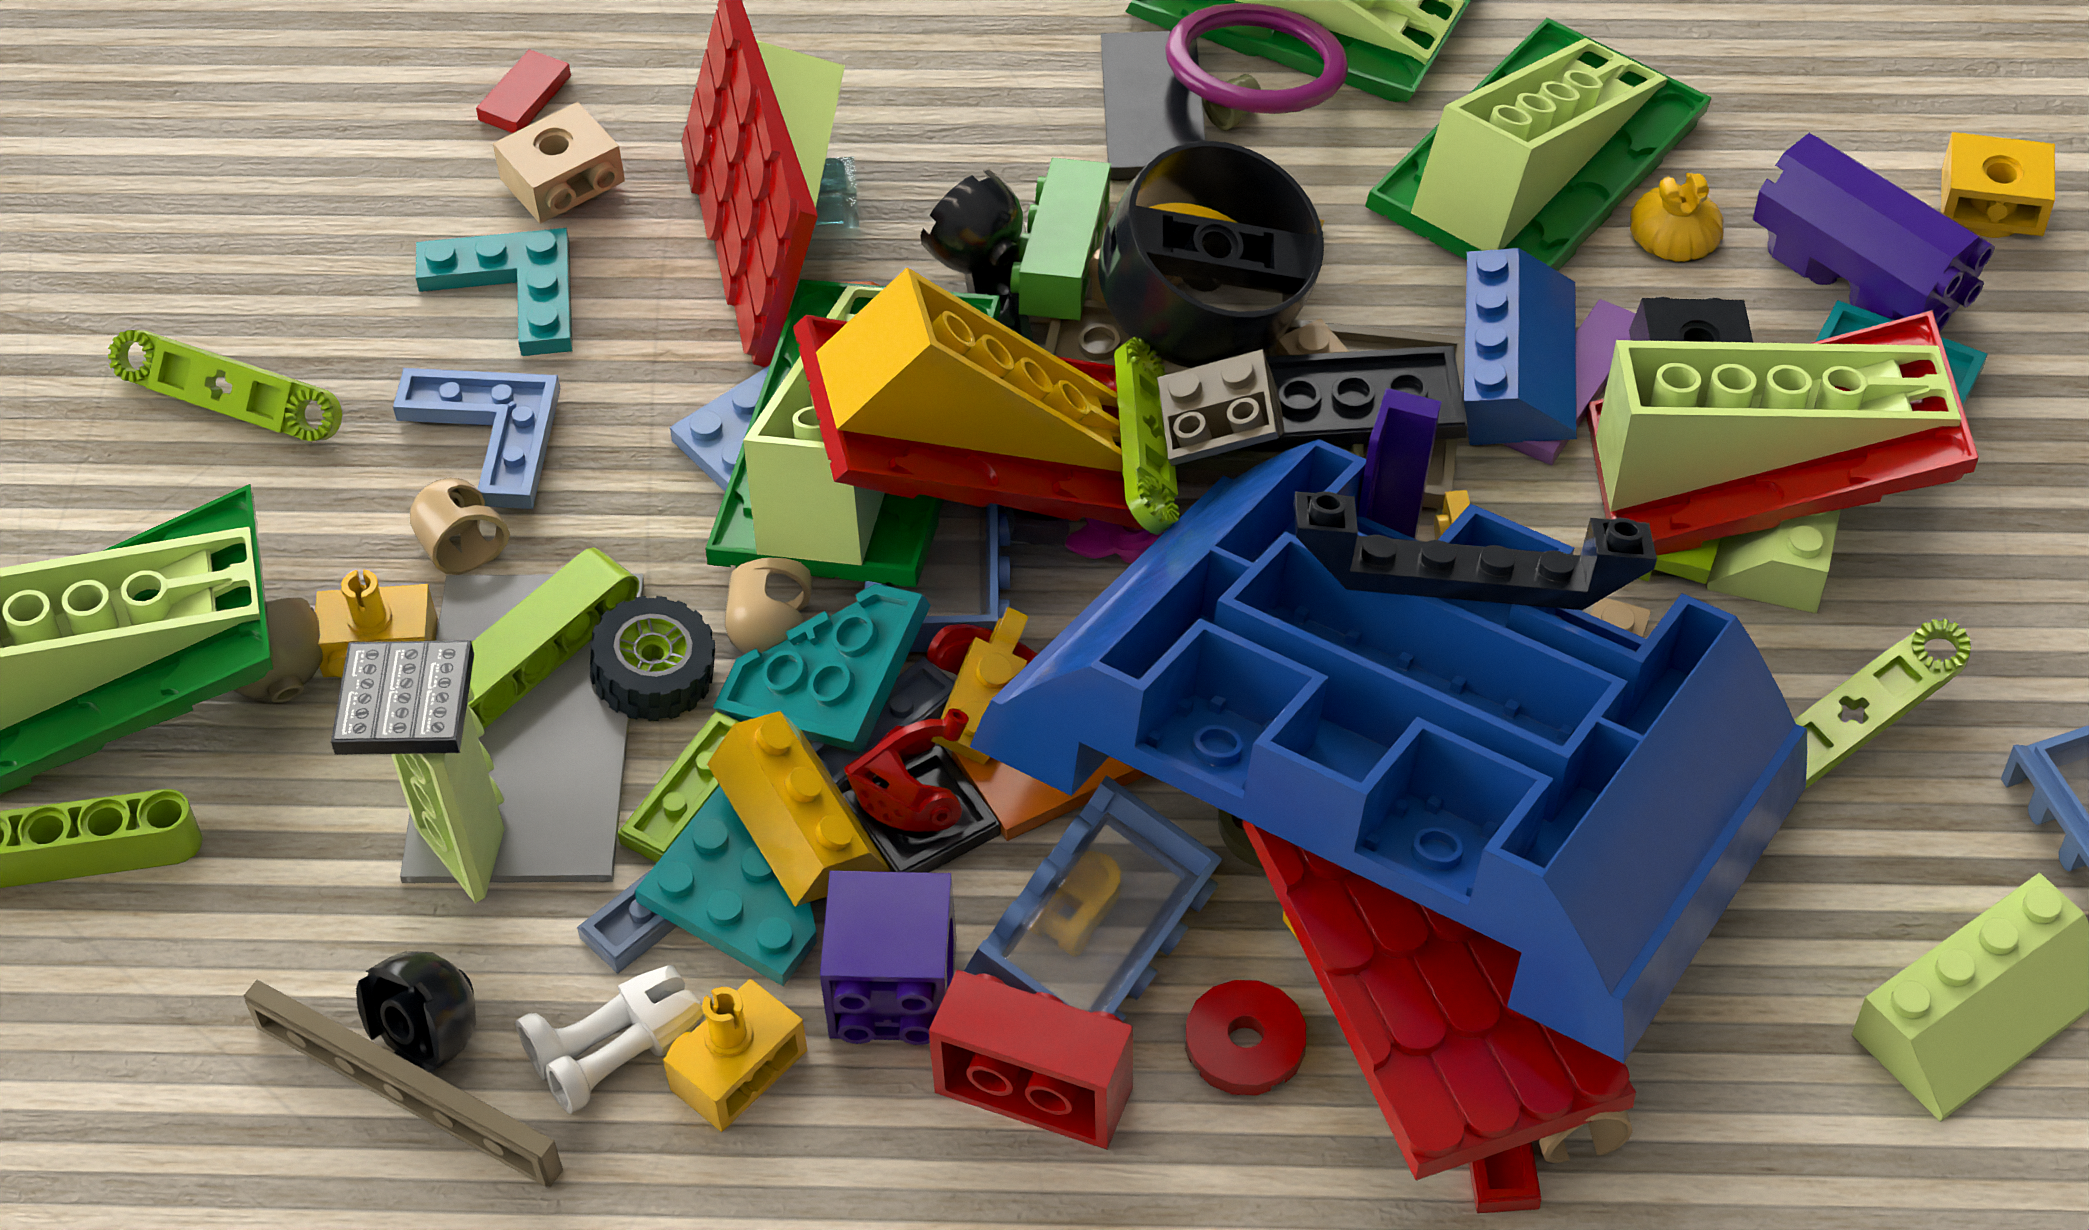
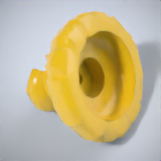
[1630,173,1724,262]

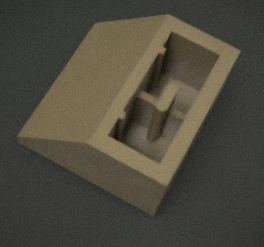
[1157,350,1285,466]

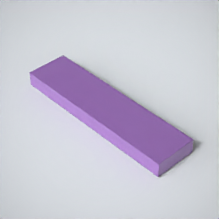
[1504,299,1636,465]

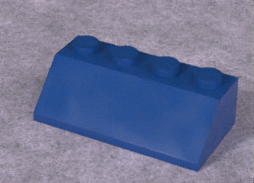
[1464,248,1577,445]

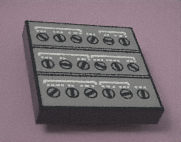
[331,640,474,755]

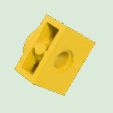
[1941,132,2055,238]

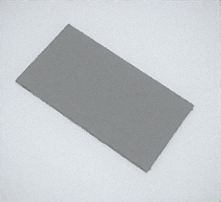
[400,574,644,883]

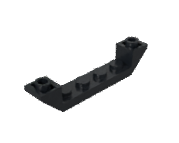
[1293,491,1657,610]

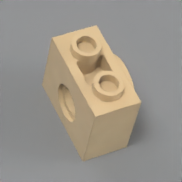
[492,102,625,224]

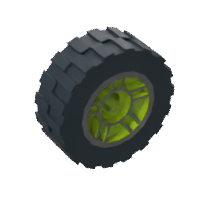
[590,596,715,721]

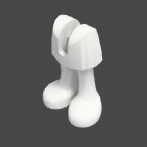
[515,965,705,1114]

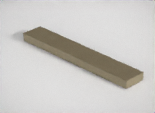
[244,979,563,1187]

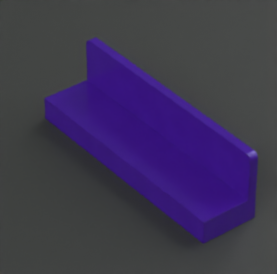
[1358,388,1442,539]

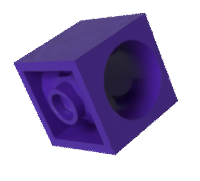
[820,871,957,1045]

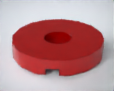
[1185,980,1306,1096]

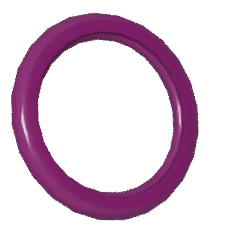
[1165,3,1349,114]

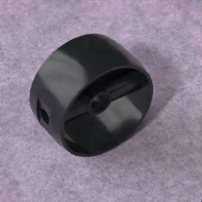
[1098,141,1324,368]

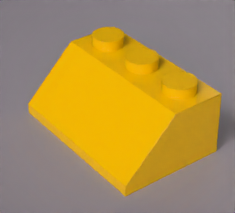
[707,711,890,907]

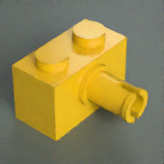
[315,569,438,678]
[663,978,808,1132]

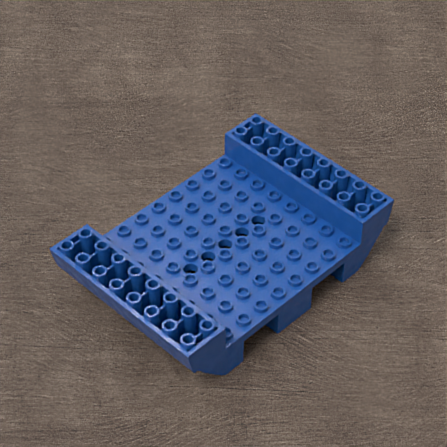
[970,439,1808,1063]

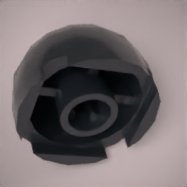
[920,170,1023,274]
[356,951,476,1073]

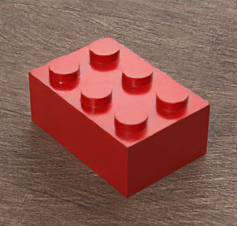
[929,970,1133,1150]

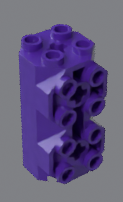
[1753,133,1995,332]

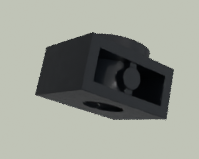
[1629,297,1753,343]

